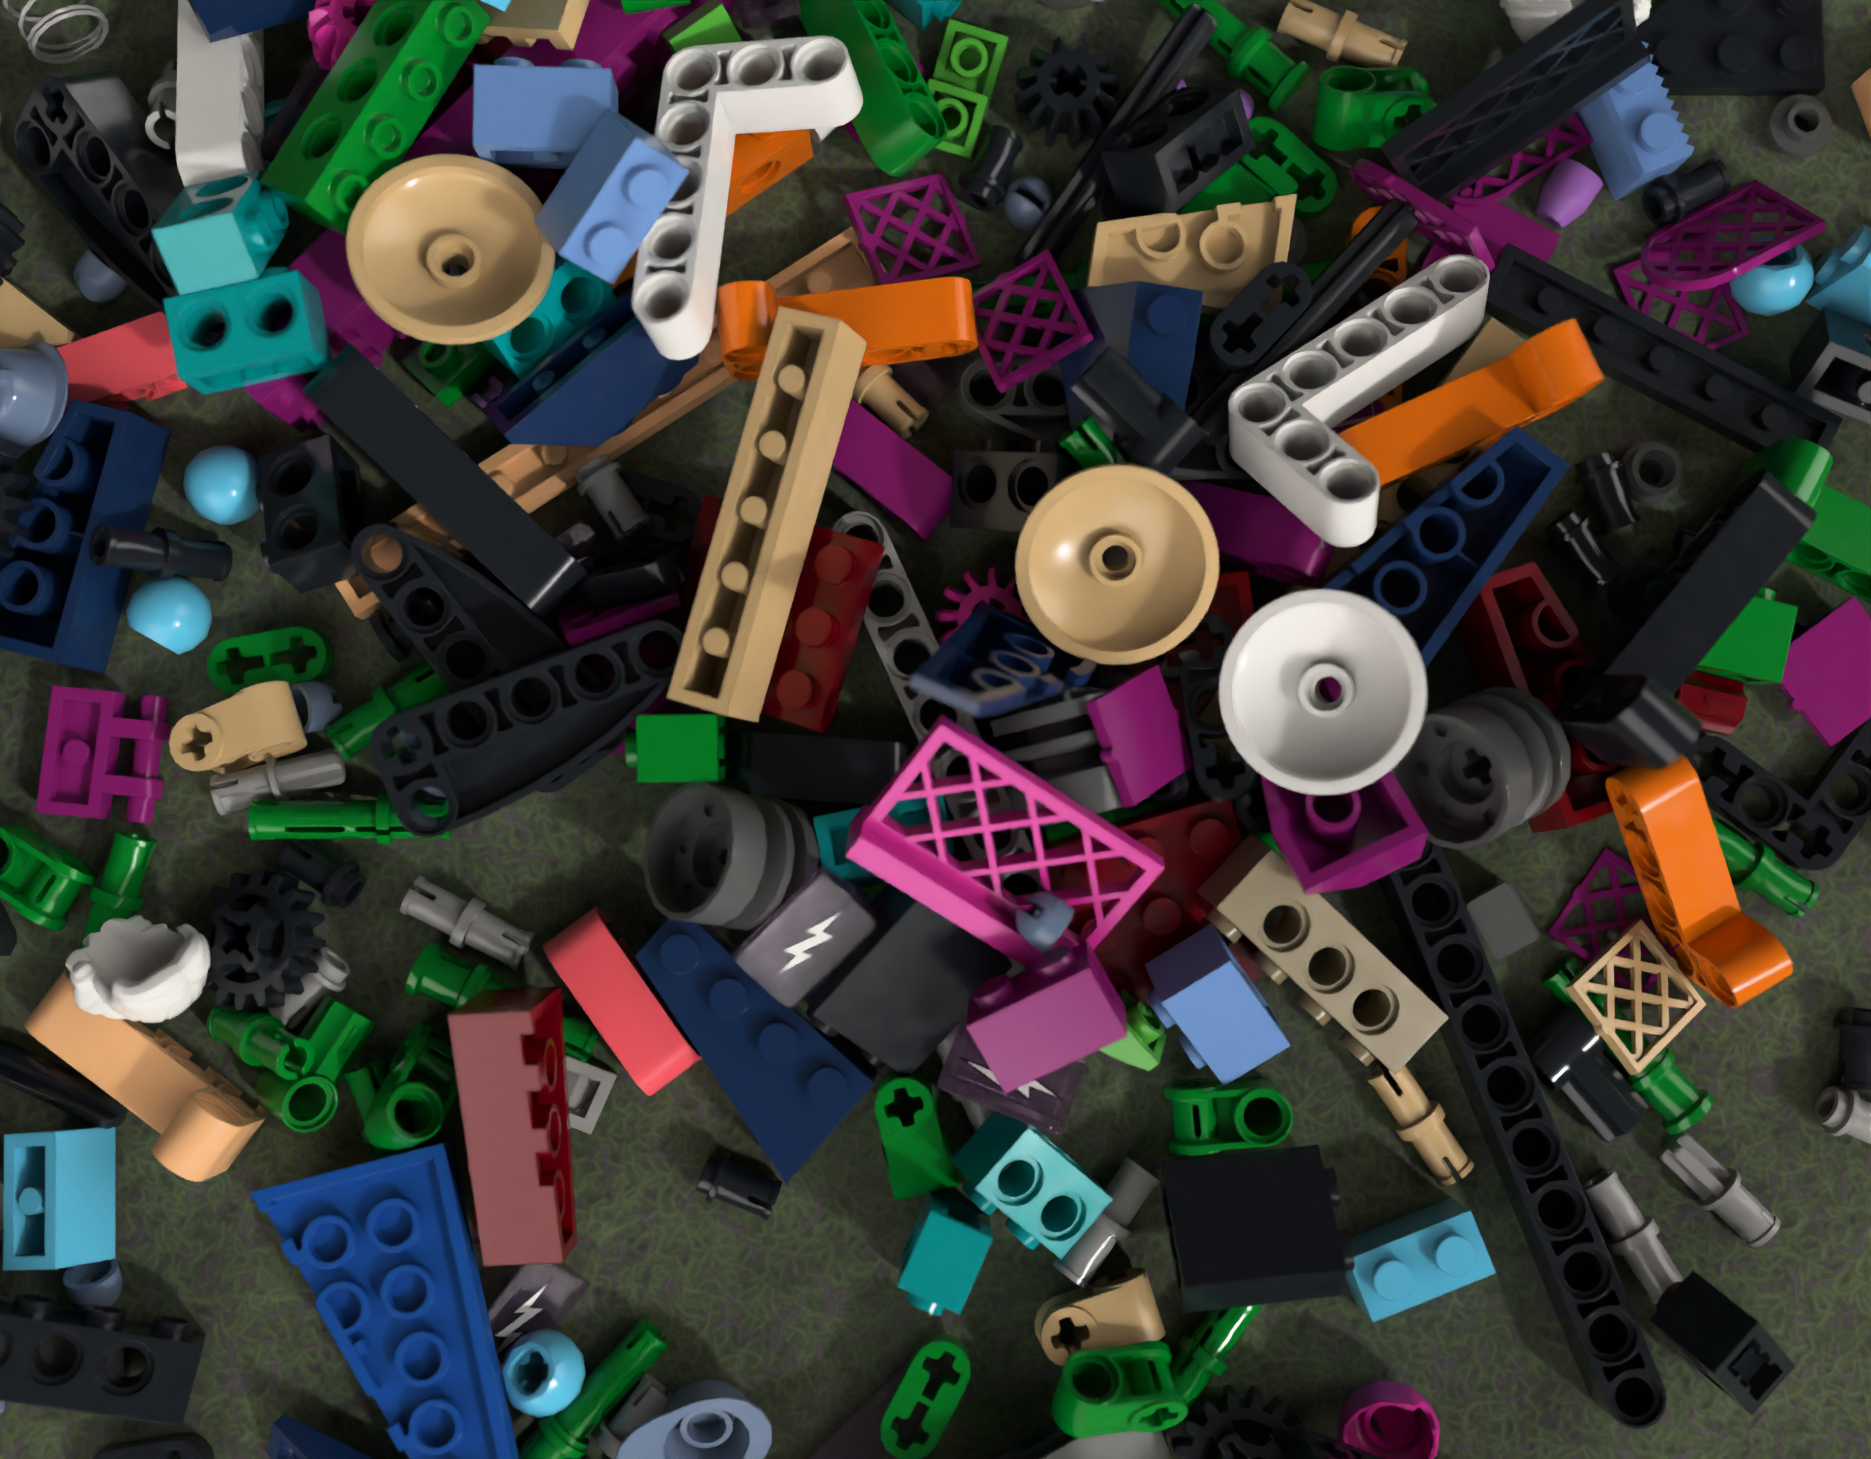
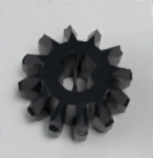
[1014,36,1120,151]

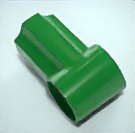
[256,994,377,1133]

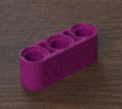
[830,398,952,542]
[1178,480,1336,588]

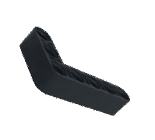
[1553,468,1817,769]

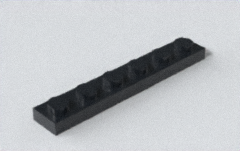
[1485,243,1843,454]

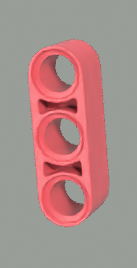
[54,311,208,432]
[543,906,703,1096]

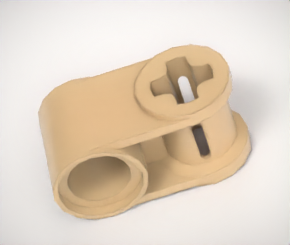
[169,681,307,774]
[1034,1267,1165,1367]

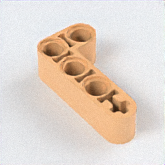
[24,968,268,1182]

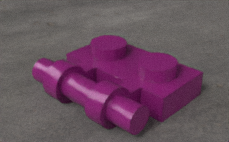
[35,685,172,824]

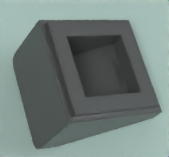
[1466,877,1540,959]

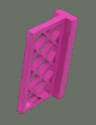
[845,715,1165,969]

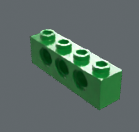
[259,0,492,236]

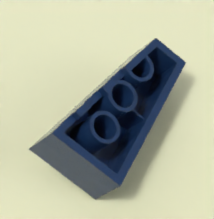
[0,399,171,674]
[1313,426,1570,668]

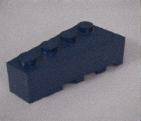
[635,918,877,1183]

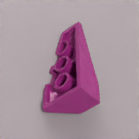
[1261,677,1428,895]

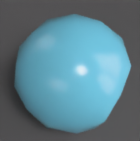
[1729,235,1814,317]
[183,445,261,525]
[126,576,213,655]
[500,1329,585,1417]

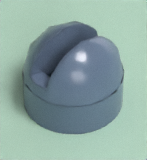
[1004,176,1054,230]
[73,247,129,303]
[290,681,343,733]
[1015,892,1075,953]
[63,1258,123,1312]

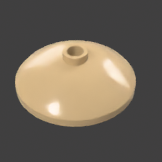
[346,154,555,345]
[1015,463,1219,665]

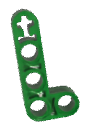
[1730,438,1871,603]

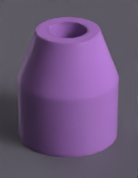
[1535,158,1603,230]

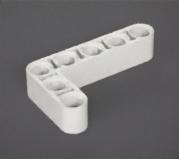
[175,0,265,187]
[632,36,863,360]
[1228,254,1490,547]

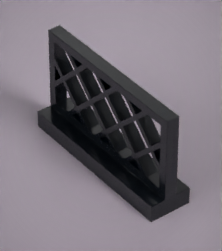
[1380,0,1651,204]

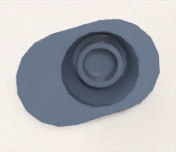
[0,342,68,459]
[615,1379,772,1459]

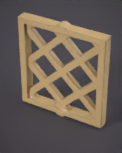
[1565,919,1707,1075]

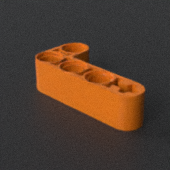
[715,277,979,381]
[1337,318,1605,492]
[1605,755,1793,1009]

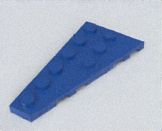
[249,1141,519,1459]

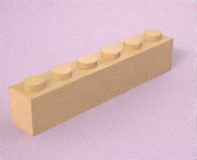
[667,306,867,723]

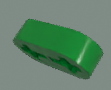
[1238,116,1338,221]
[207,627,334,695]
[880,1333,971,1459]

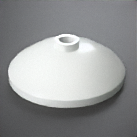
[1219,589,1427,795]

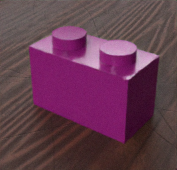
[966,940,1128,1094]

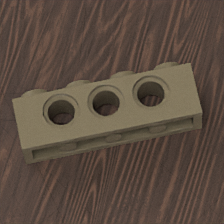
[1197,834,1449,1075]

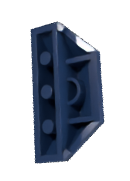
[482,274,700,446]

